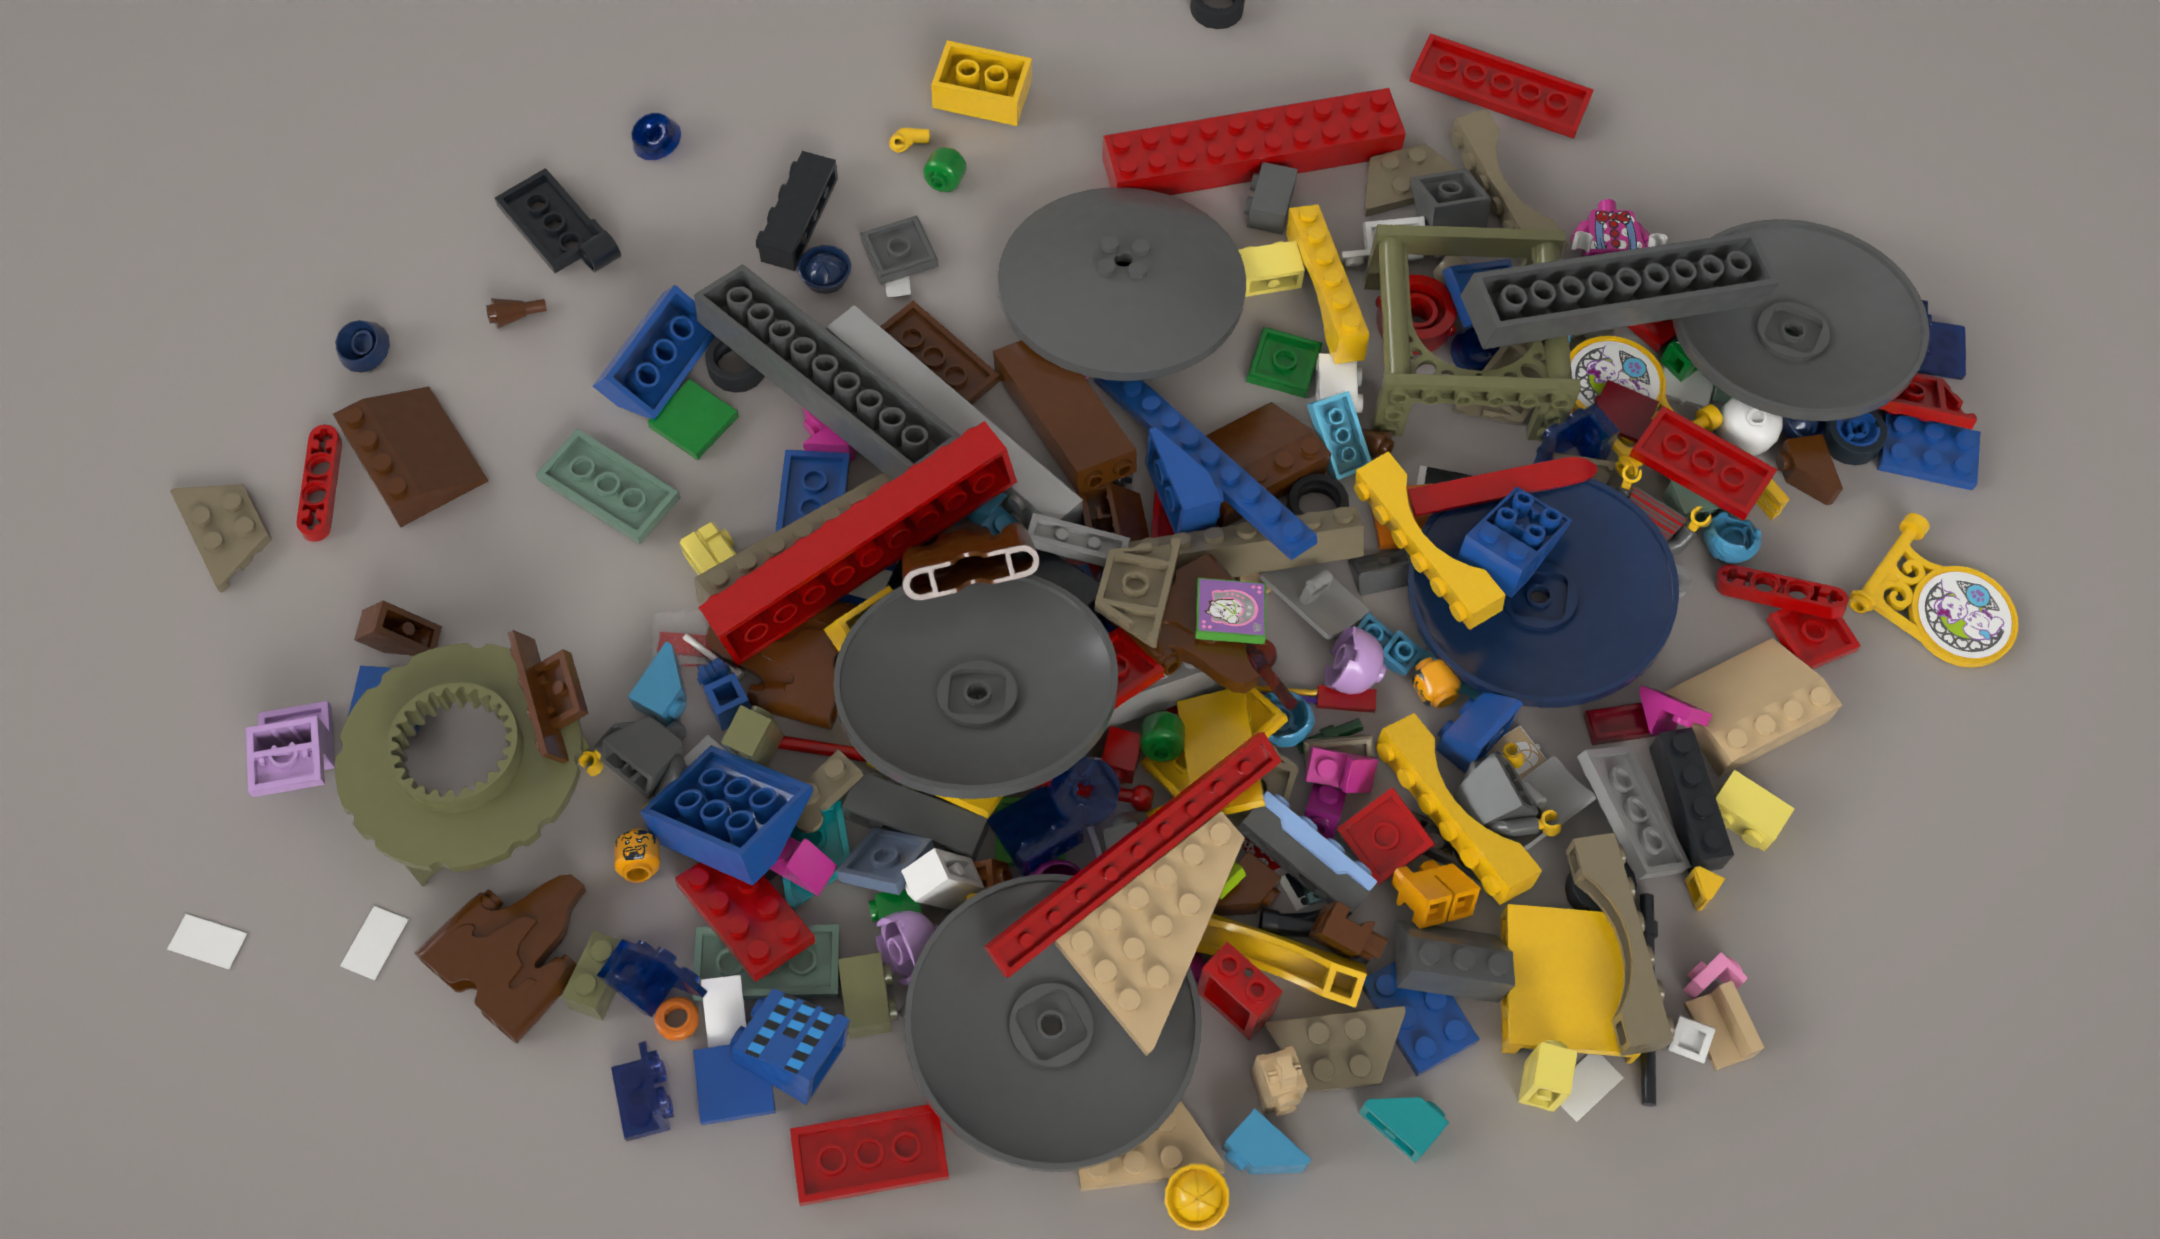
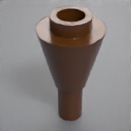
[486,298,547,329]
[1361,428,1394,459]

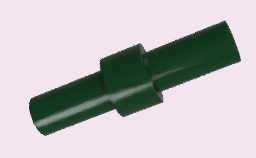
[1296,718,1364,755]

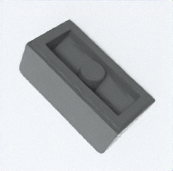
[1348,548,1410,596]

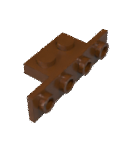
[508,630,589,764]

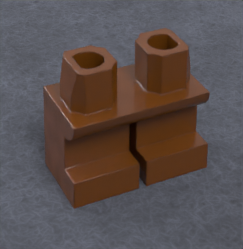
[1307,901,1388,961]

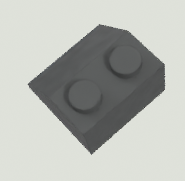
[1410,169,1491,228]

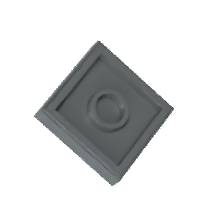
[860,216,938,284]

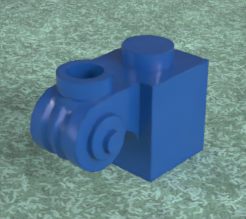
[697,657,751,731]

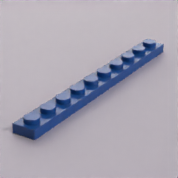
[1093,378,1317,560]

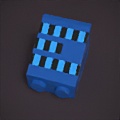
[730,988,850,1106]

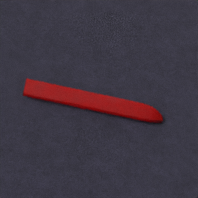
[1407,457,1598,517]

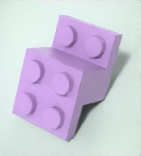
[245,701,335,797]

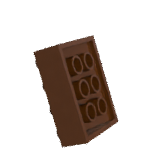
[333,386,488,528]
[1206,402,1332,527]

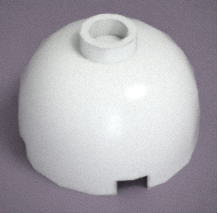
[1716,397,1783,456]

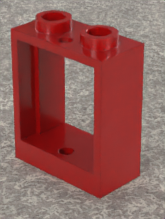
[1197,941,1283,1041]

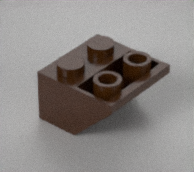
[1077,482,1149,542]

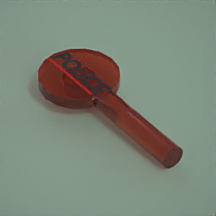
[1246,640,1297,710]

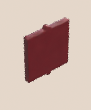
[1587,380,1659,443]

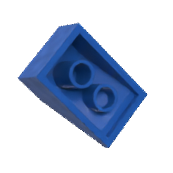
[1145,427,1224,534]

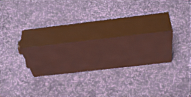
[993,340,1137,495]

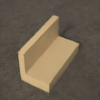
[1684,981,1765,1071]

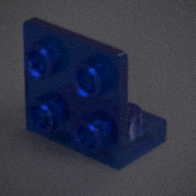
[1917,300,1966,380]
[1533,403,1620,464]
[988,786,1085,877]
[596,939,708,1017]
[611,1041,674,1142]

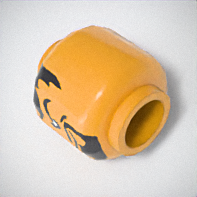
[1411,657,1461,709]
[614,828,660,883]

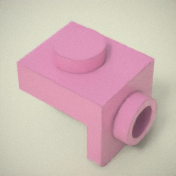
[1683,952,1748,999]

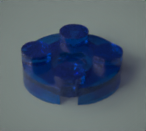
[1049,756,1120,828]

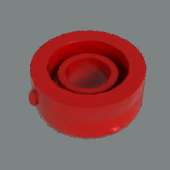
[1375,274,1457,355]

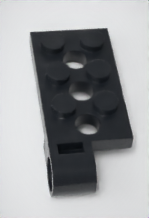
[494,168,621,273]

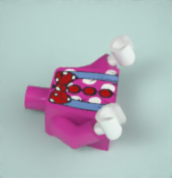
[1570,199,1668,257]

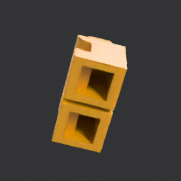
[1391,860,1481,929]

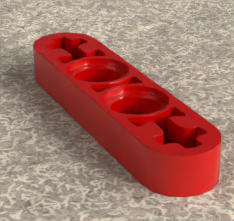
[296,424,342,542]
[1715,564,1848,619]

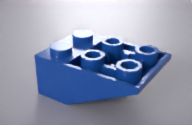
[1457,486,1572,598]

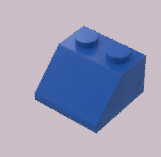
[1435,692,1523,774]

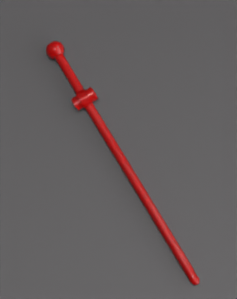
[778,736,1154,811]

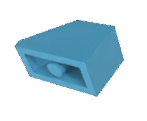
[628,641,687,726]
[1222,1108,1312,1175]

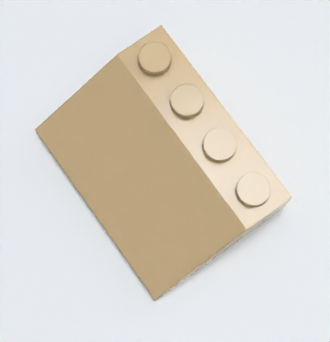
[1664,638,1843,777]

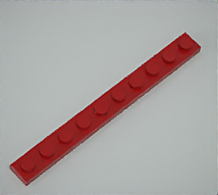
[983,732,1282,978]

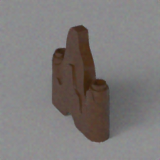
[902,517,1039,600]
[1107,554,1259,694]
[705,600,858,730]
[414,874,586,1044]

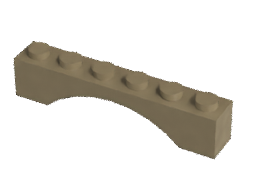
[1450,108,1568,262]
[1565,833,1675,1056]

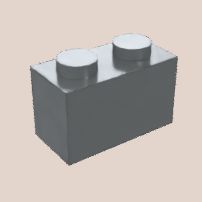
[1244,162,1298,235]

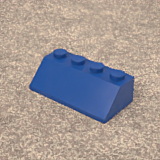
[593,285,715,419]

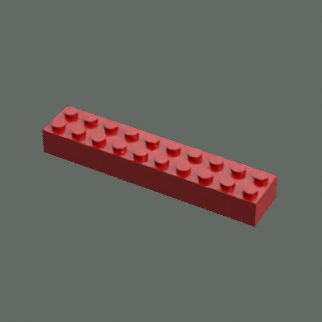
[1102,88,1406,196]
[698,421,1017,666]

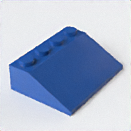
[640,745,814,885]

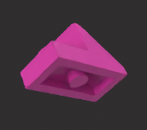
[803,407,855,462]
[1639,685,1712,736]
[1304,746,1378,793]
[770,837,838,897]

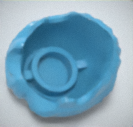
[1703,511,1762,564]
[1264,689,1315,747]

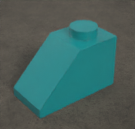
[1359,1097,1450,1163]

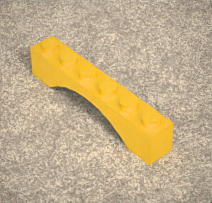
[1286,204,1370,364]
[1354,451,1506,630]
[1375,713,1542,905]
[1196,913,1367,1008]

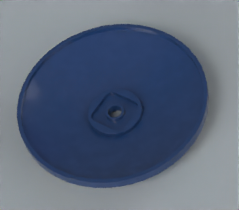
[1407,478,1679,708]

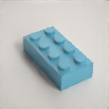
[1306,391,1372,480]

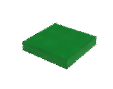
[1246,327,1323,398]
[647,379,739,460]

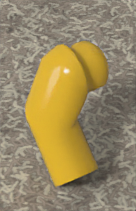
[889,127,930,153]

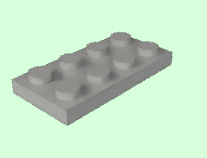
[1577,745,1692,880]

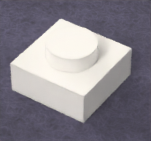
[1668,1015,1716,1064]

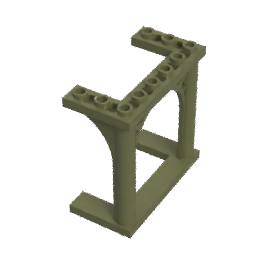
[1363,224,1581,442]

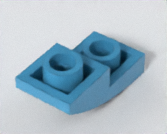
[1356,612,1424,676]

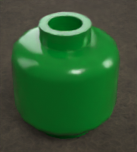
[923,147,967,193]
[1140,711,1185,762]

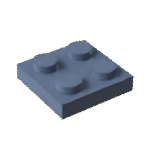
[836,827,934,895]

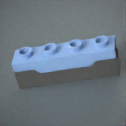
[1236,791,1378,918]

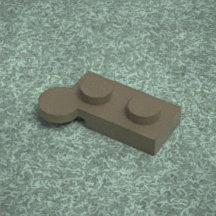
[796,749,864,833]

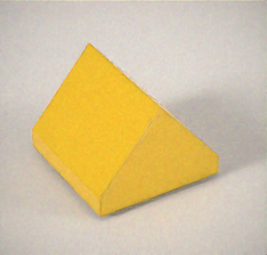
[1685,866,1726,911]

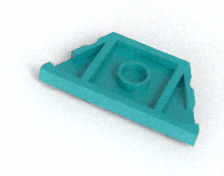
[782,799,850,910]

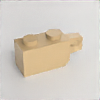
[1250,1046,1308,1116]

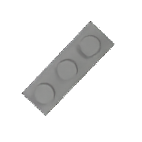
[1028,513,1130,567]

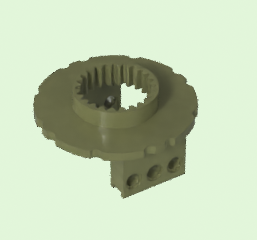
[335,643,591,887]

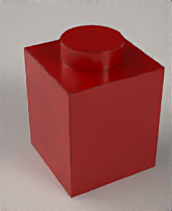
[1099,726,1141,784]

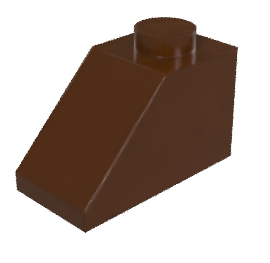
[1776,434,1843,505]
[354,600,442,656]
[1213,851,1281,916]

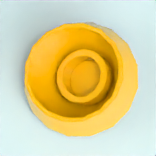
[1165,1163,1230,1231]

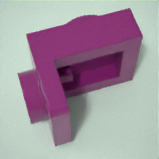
[1304,783,1347,839]

